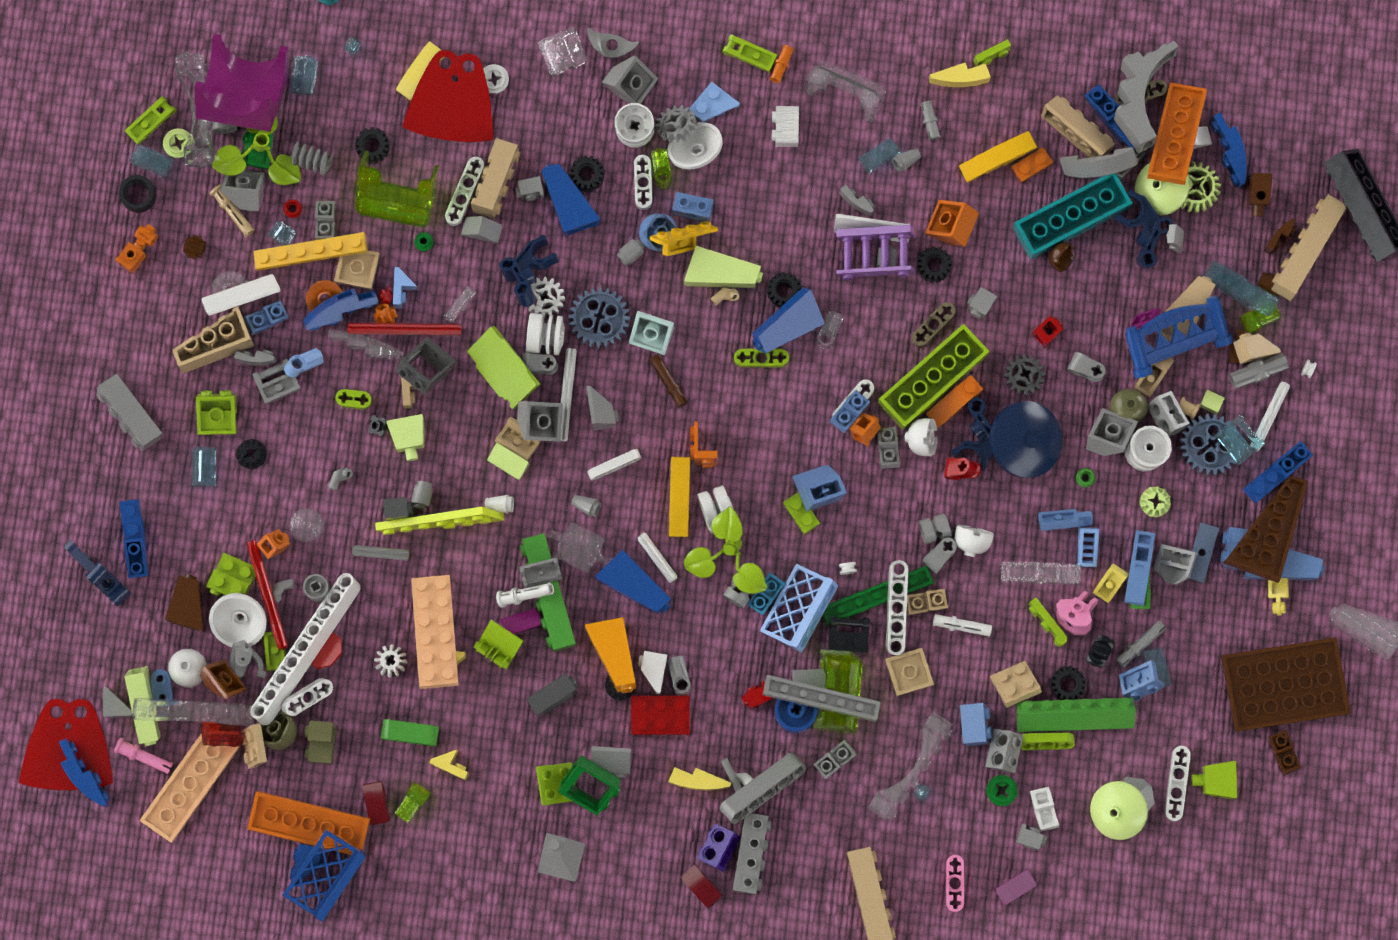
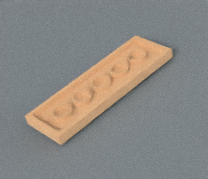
[411,575,459,689]
[139,724,240,843]

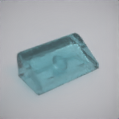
[290,56,318,95]
[858,138,901,173]
[192,447,216,486]
[1143,648,1171,687]

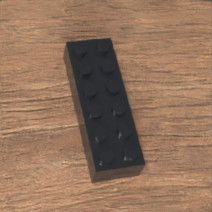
[1324,149,1398,262]

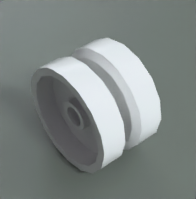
[1124,426,1172,472]
[697,485,733,534]

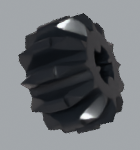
[1086,634,1115,668]

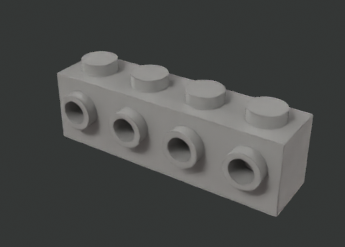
[96,374,162,452]
[733,813,772,895]

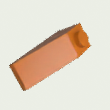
[925,375,983,429]

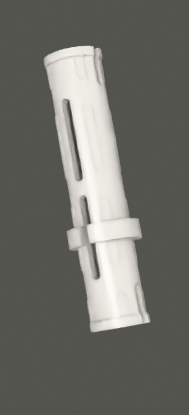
[933,614,992,637]

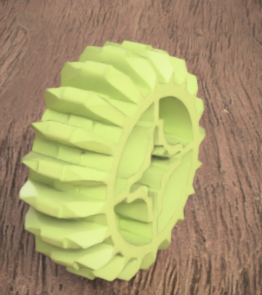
[1181,162,1221,213]

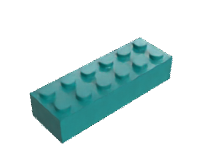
[1012,173,1132,260]

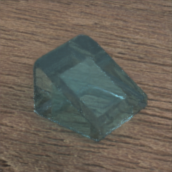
[267,221,296,246]

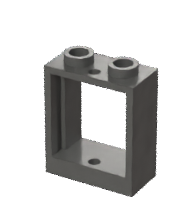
[395,337,456,395]
[527,673,578,719]

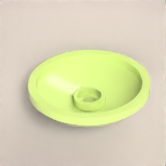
[1134,163,1190,216]
[1090,781,1148,840]

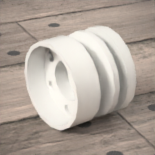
[615,103,655,148]
[526,313,565,355]

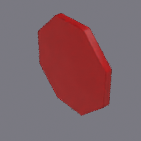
[305,632,342,669]

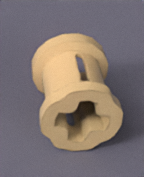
[1179,397,1200,420]

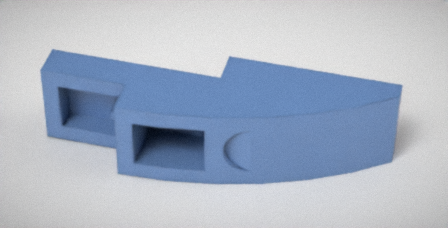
[1124,530,1155,606]

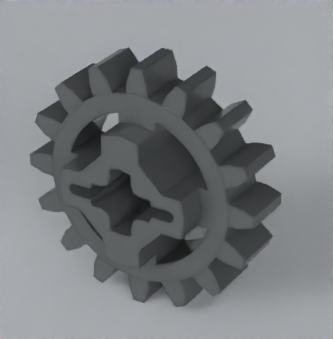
[1004,354,1046,396]

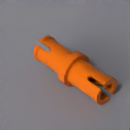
[769,45,794,84]

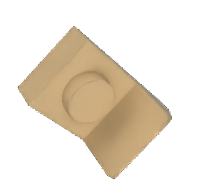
[401,377,416,409]

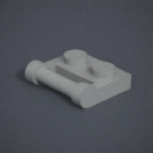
[252,359,301,405]

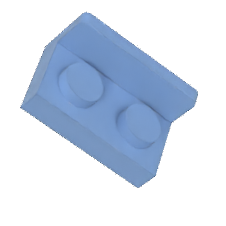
[1119,660,1165,701]

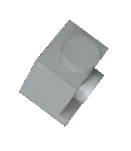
[515,176,545,201]
[1015,824,1047,851]

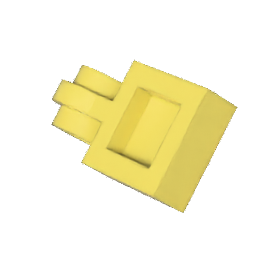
[1268,578,1289,616]

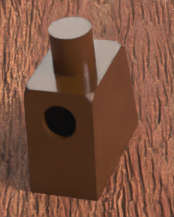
[1247,173,1273,217]

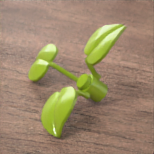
[212,117,301,185]
[684,506,768,594]

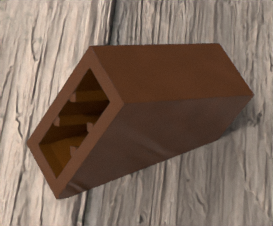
[165,574,205,633]

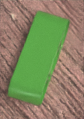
[381,719,439,747]

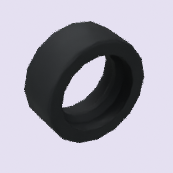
[119,175,157,213]

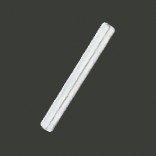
[561,348,577,442]

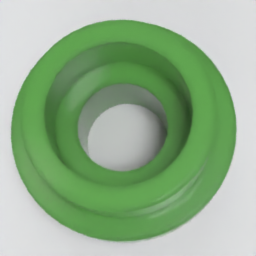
[1076,468,1095,488]

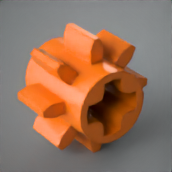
[134,224,158,248]
[373,304,398,323]

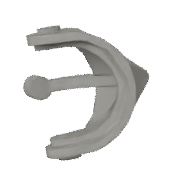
[230,640,266,679]

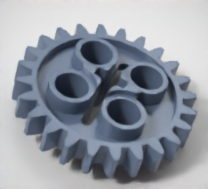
[568,287,630,349]
[1179,414,1242,476]

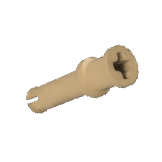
[209,184,255,237]

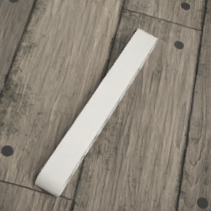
[250,573,360,725]

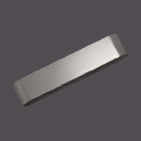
[720,753,806,824]

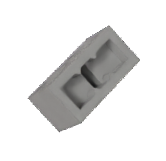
[1147,391,1190,437]
[985,729,1023,773]

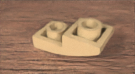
[906,589,948,615]

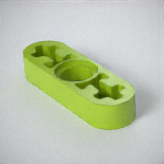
[734,349,789,368]
[1021,733,1075,750]

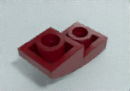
[363,781,390,826]
[681,865,723,909]

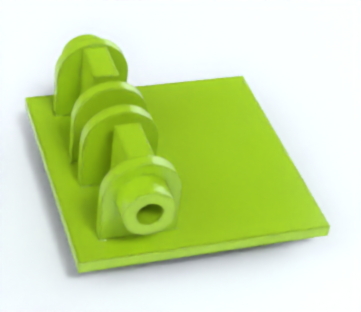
[473,619,523,670]
[536,762,575,806]

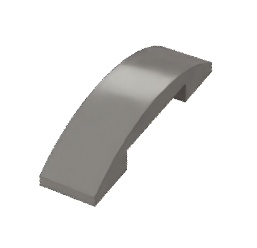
[1060,147,1138,178]

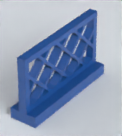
[282,829,366,922]

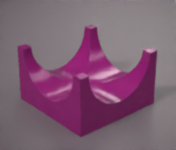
[194,34,288,132]

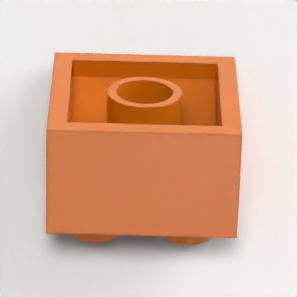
[925,200,979,247]

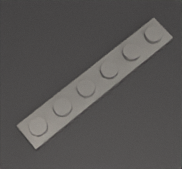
[763,675,881,722]

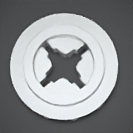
[483,64,509,94]

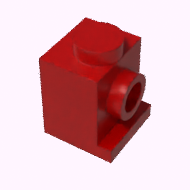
[1032,316,1063,348]
[741,681,772,710]

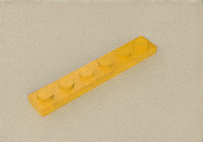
[253,232,368,271]

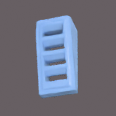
[1077,527,1099,567]

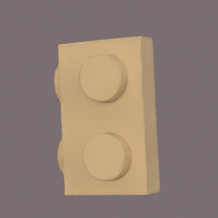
[495,417,540,461]

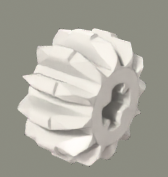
[374,644,408,678]

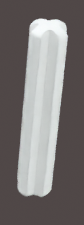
[638,533,677,583]

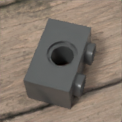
[383,497,414,521]

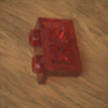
[200,722,245,747]

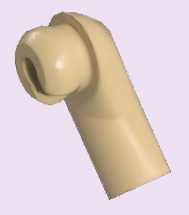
[710,288,740,306]

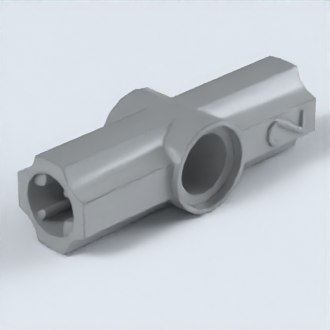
[1229,353,1289,389]

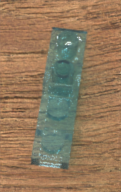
[1204,261,1280,316]

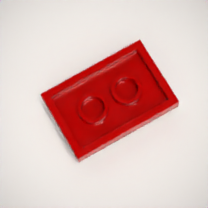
[631,696,690,735]

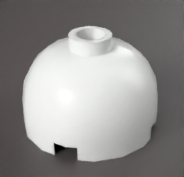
[905,418,938,456]
[954,525,994,557]
[168,649,208,688]

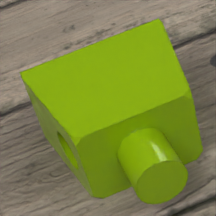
[1191,761,1237,800]

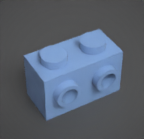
[1221,527,1249,571]
[960,703,992,746]

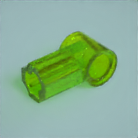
[651,148,672,189]
[1239,303,1280,333]
[394,782,431,823]

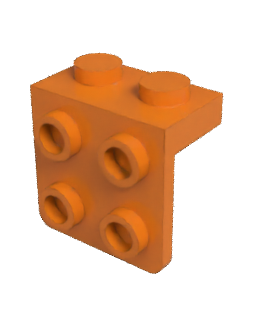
[690,421,717,469]

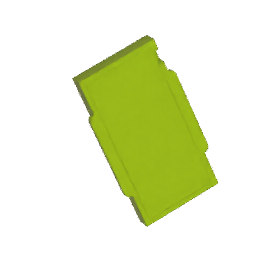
[467,326,540,409]

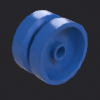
[774,699,818,733]

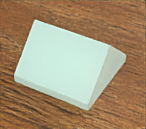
[629,311,674,355]

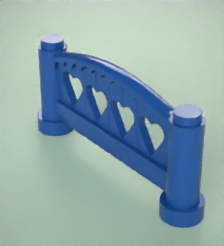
[1125,295,1234,378]

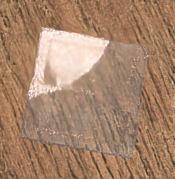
[538,27,588,77]

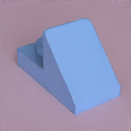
[393,267,418,309]

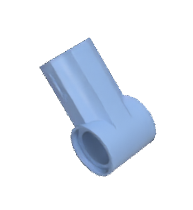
[284,348,324,378]

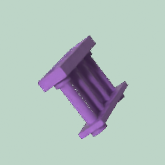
[836,224,915,280]

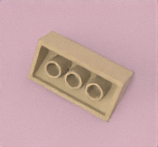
[1041,95,1114,158]

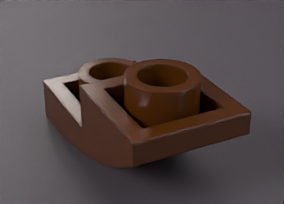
[1264,218,1296,254]
[1268,730,1301,776]

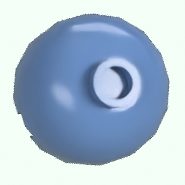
[639,213,677,251]

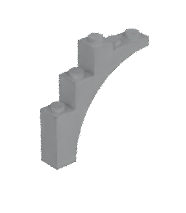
[1114,41,1179,154]

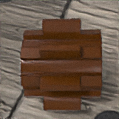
[183,235,207,259]

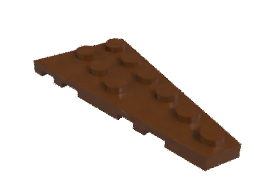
[1223,475,1308,583]

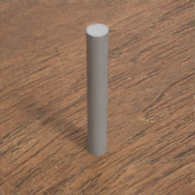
[721,758,742,792]

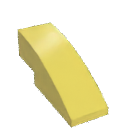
[396,41,444,101]
[929,63,991,87]
[668,767,731,791]

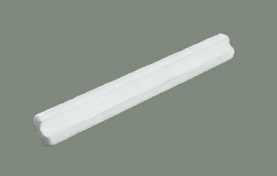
[1250,382,1290,451]

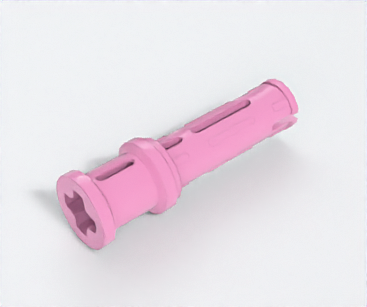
[114,737,173,774]

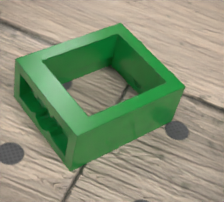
[558,755,621,816]

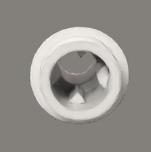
[485,495,514,514]

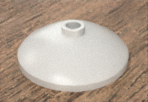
[668,122,723,169]
[209,593,267,647]

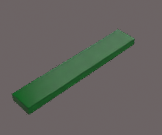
[822,566,934,626]

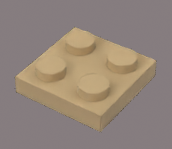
[334,250,380,290]
[885,648,934,697]
[990,661,1042,708]
[240,723,267,769]

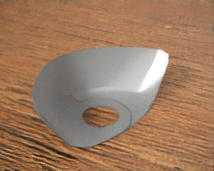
[587,28,639,59]

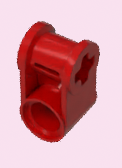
[944,458,981,480]

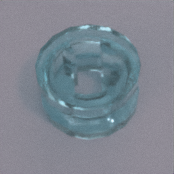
[344,37,361,56]

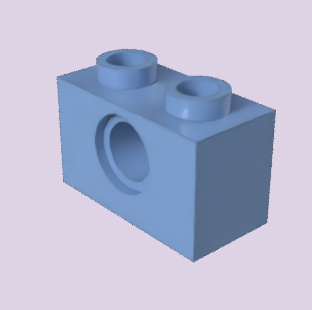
[672,192,714,222]

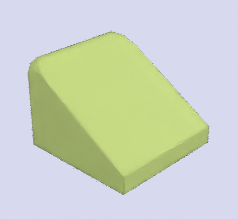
[1200,390,1224,415]

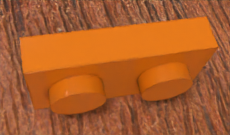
[1011,147,1053,183]

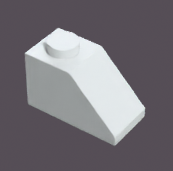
[638,651,667,695]

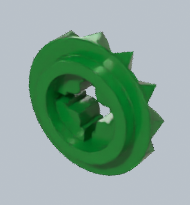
[986,775,1018,806]

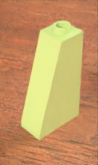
[684,246,763,288]
[124,666,160,746]

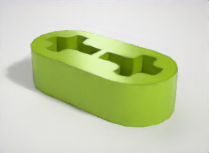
[335,389,372,410]

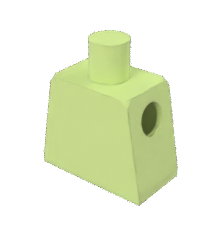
[386,414,424,461]

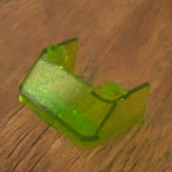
[355,151,439,227]
[813,650,862,735]

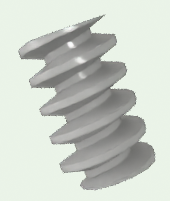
[291,141,333,176]

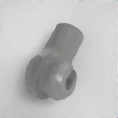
[328,467,353,491]
[272,579,295,602]

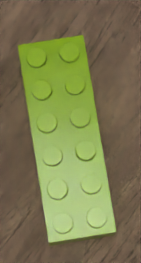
[878,324,990,431]

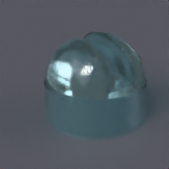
[913,784,930,801]

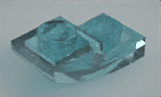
[129,144,174,178]

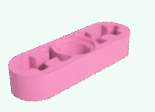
[946,855,964,912]

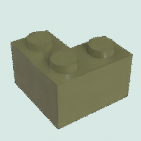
[305,721,337,765]

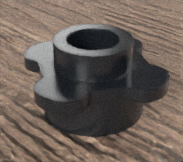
[369,415,388,436]

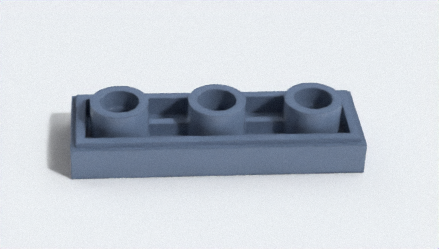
[1189,523,1219,583]

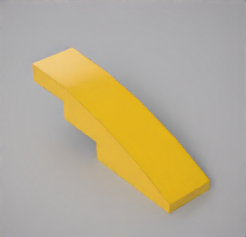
[959,131,1038,183]
[669,456,690,537]

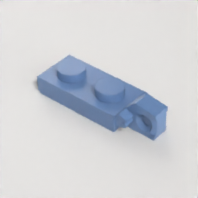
[1038,509,1093,531]

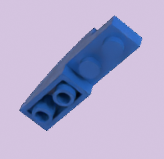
[1084,84,1136,152]
[1211,112,1247,189]
[303,288,379,330]
[1242,441,1313,504]
[119,499,148,578]
[59,739,110,807]

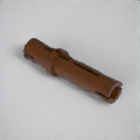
[649,354,688,408]

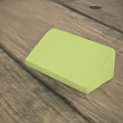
[487,443,530,480]

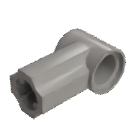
[667,656,691,696]

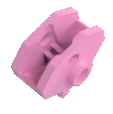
[1055,591,1099,635]

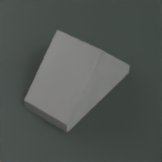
[461,216,502,244]
[103,686,133,718]

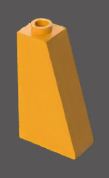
[585,617,636,693]

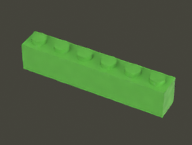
[520,533,576,652]
[1016,698,1136,732]

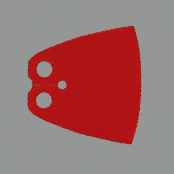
[402,50,493,142]
[18,699,113,790]

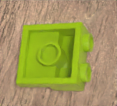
[196,390,237,435]
[206,553,256,597]

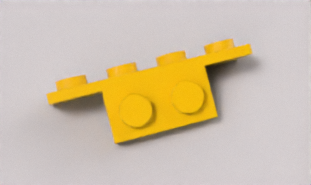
[650,221,718,256]

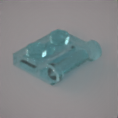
[1215,414,1265,465]

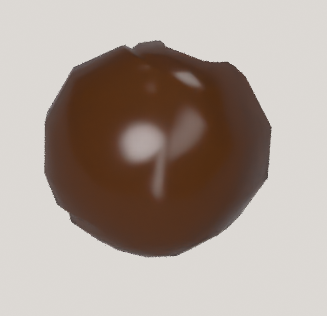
[1049,242,1075,272]

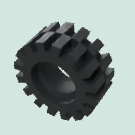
[355,127,390,164]
[570,155,604,192]
[917,246,952,283]
[767,272,802,307]
[1050,666,1086,700]

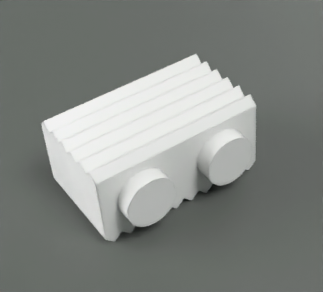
[772,106,799,147]

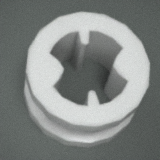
[1301,359,1317,379]
[839,562,857,575]

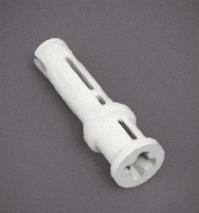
[496,583,554,608]

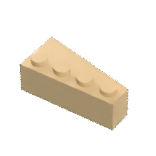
[471,138,521,219]
[173,306,254,374]

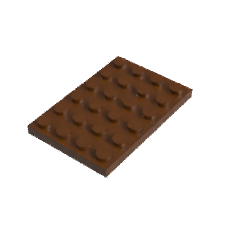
[1221,637,1351,732]

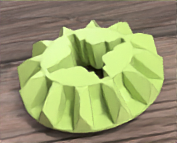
[163,128,194,159]
[1140,486,1171,517]

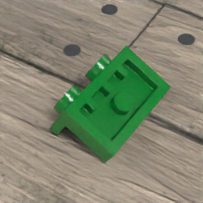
[241,130,273,170]

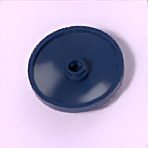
[990,401,1062,478]

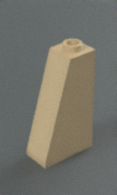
[1154,276,1216,342]

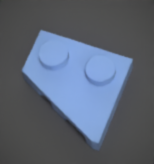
[690,82,740,122]

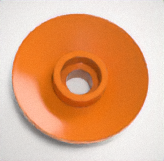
[306,280,342,311]

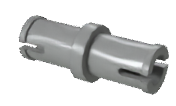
[920,101,941,140]

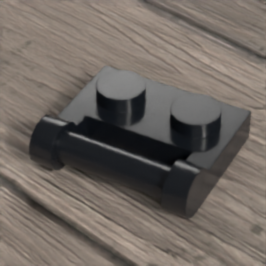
[828,616,870,653]

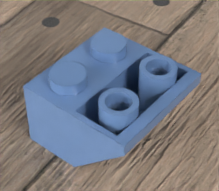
[792,464,847,512]

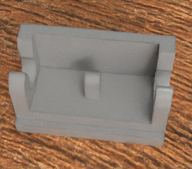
[519,557,562,588]

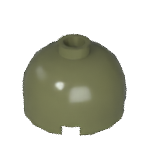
[1109,388,1148,425]
[261,710,297,750]

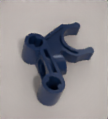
[1114,190,1173,269]
[499,235,559,307]
[952,398,993,472]
[63,540,131,607]

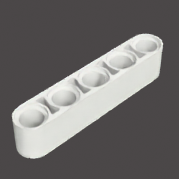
[886,560,908,655]

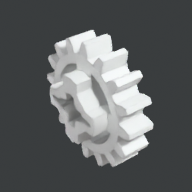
[528,277,565,319]

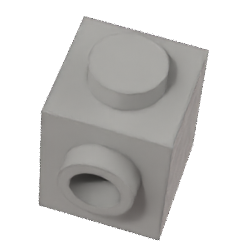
[967,287,997,319]

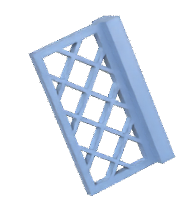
[760,564,838,653]

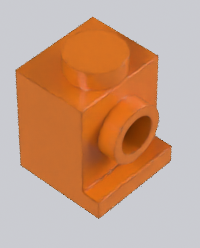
[115,242,147,274]
[849,412,881,447]
[257,529,290,559]

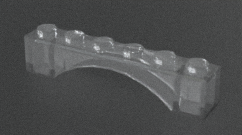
[175,52,215,168]
[132,698,253,726]
[867,711,953,822]

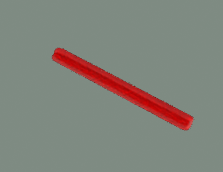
[348,323,462,335]
[247,540,288,650]

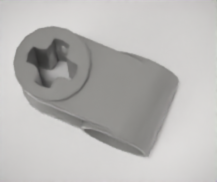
[1067,352,1105,382]
[522,353,558,375]
[922,538,957,574]

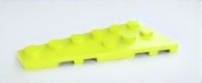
[375,507,504,535]

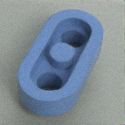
[151,669,173,708]

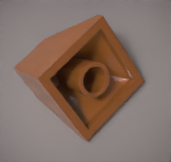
[200,659,247,699]

